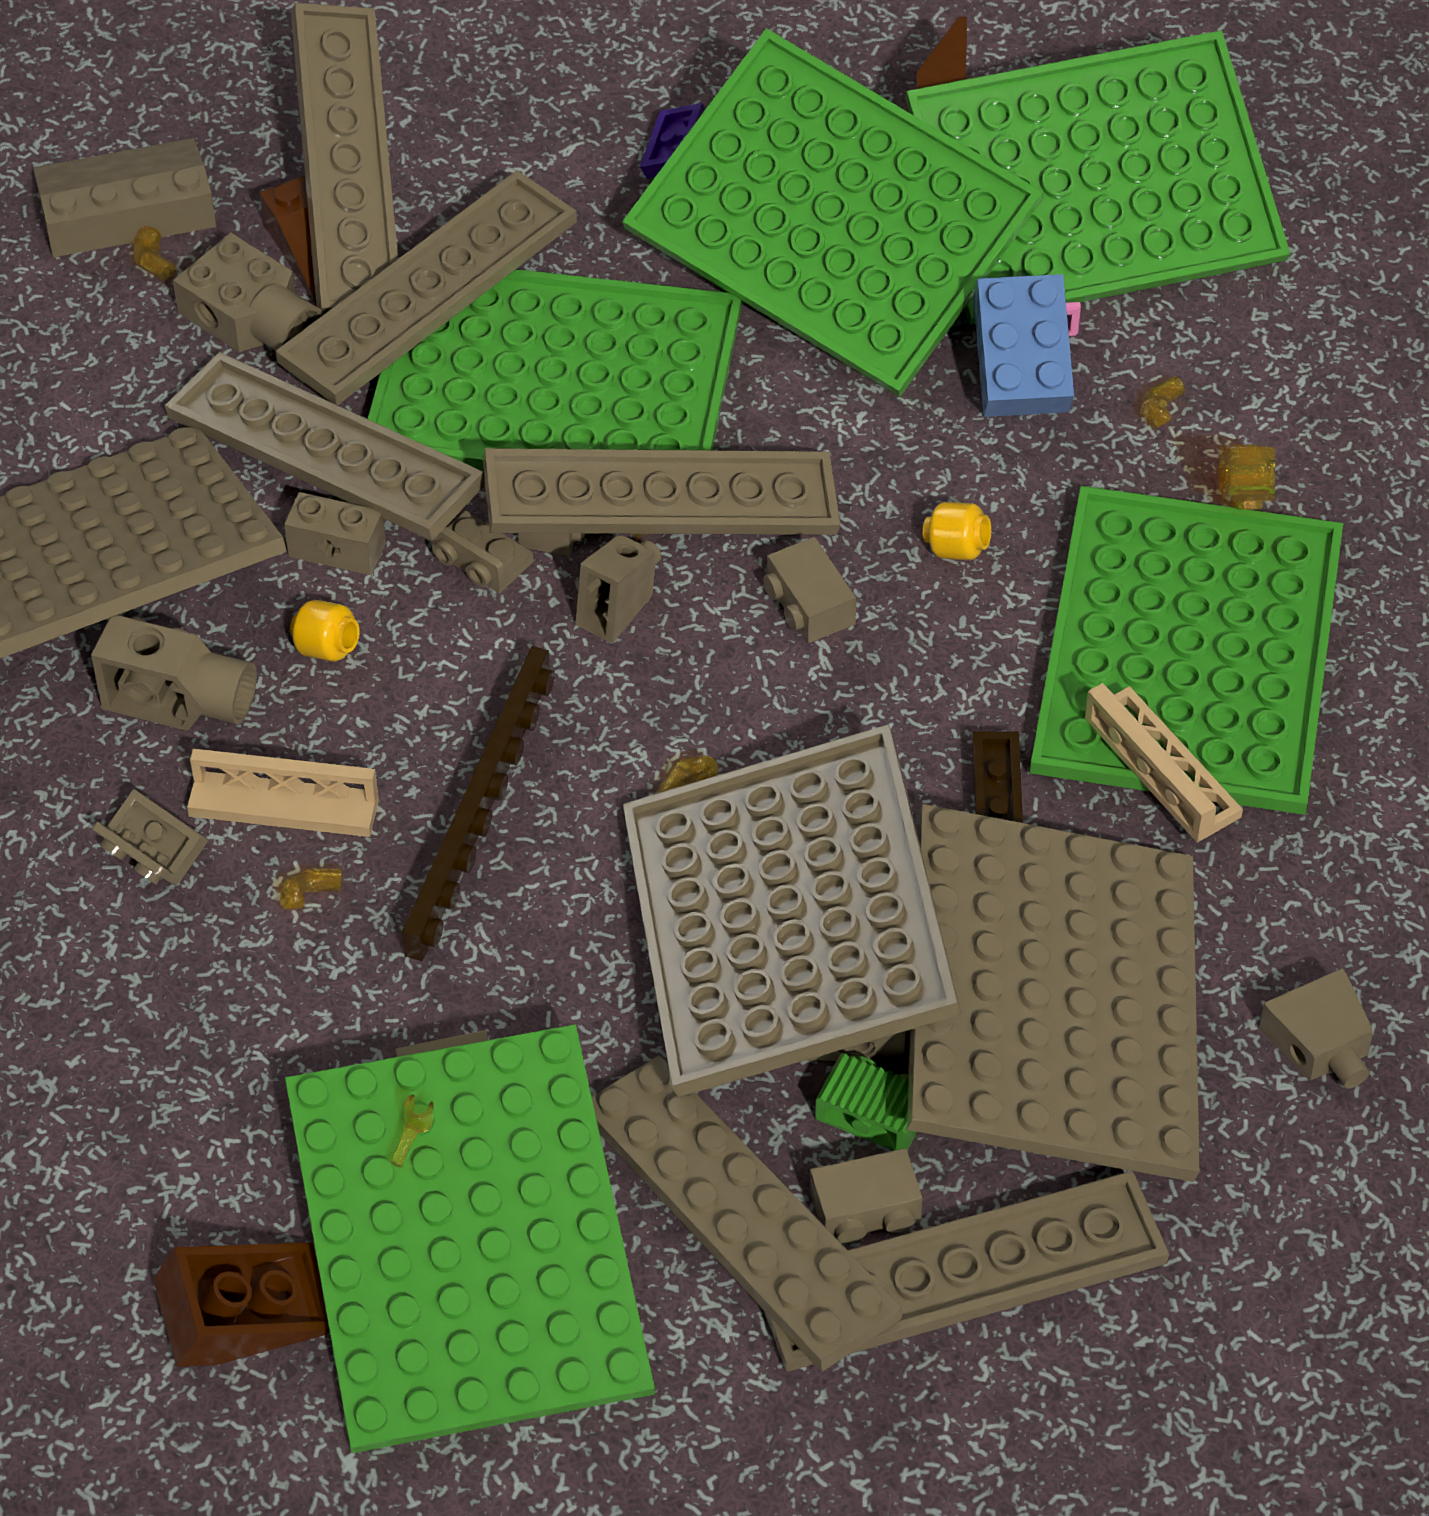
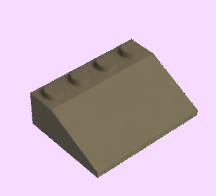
[33,138,216,257]

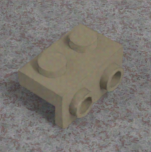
[91,789,209,886]

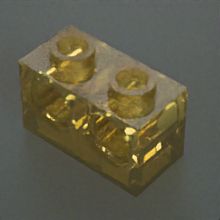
[1218,444,1275,509]

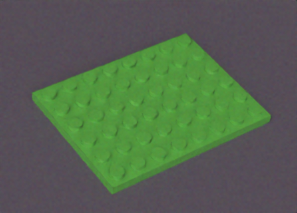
[622,28,1043,397]
[905,30,1290,325]
[368,269,742,471]
[1030,486,1343,815]
[285,1024,655,1454]

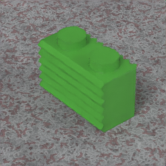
[816,1053,917,1151]

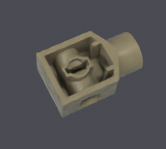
[173,233,323,352]
[91,615,257,731]

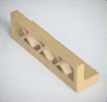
[1085,683,1243,843]
[187,749,379,837]

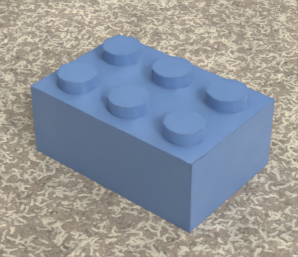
[973,274,1074,417]

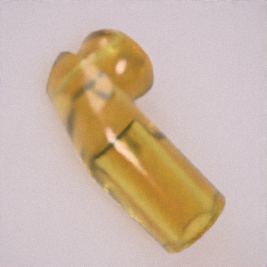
[134,226,176,282]
[1141,376,1185,429]
[655,755,718,794]
[277,868,343,909]

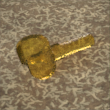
[390,1094,434,1167]

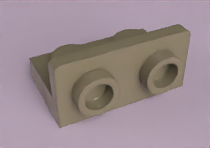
[432,511,534,594]

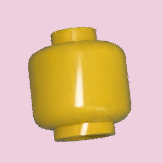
[923,502,991,560]
[290,600,359,662]

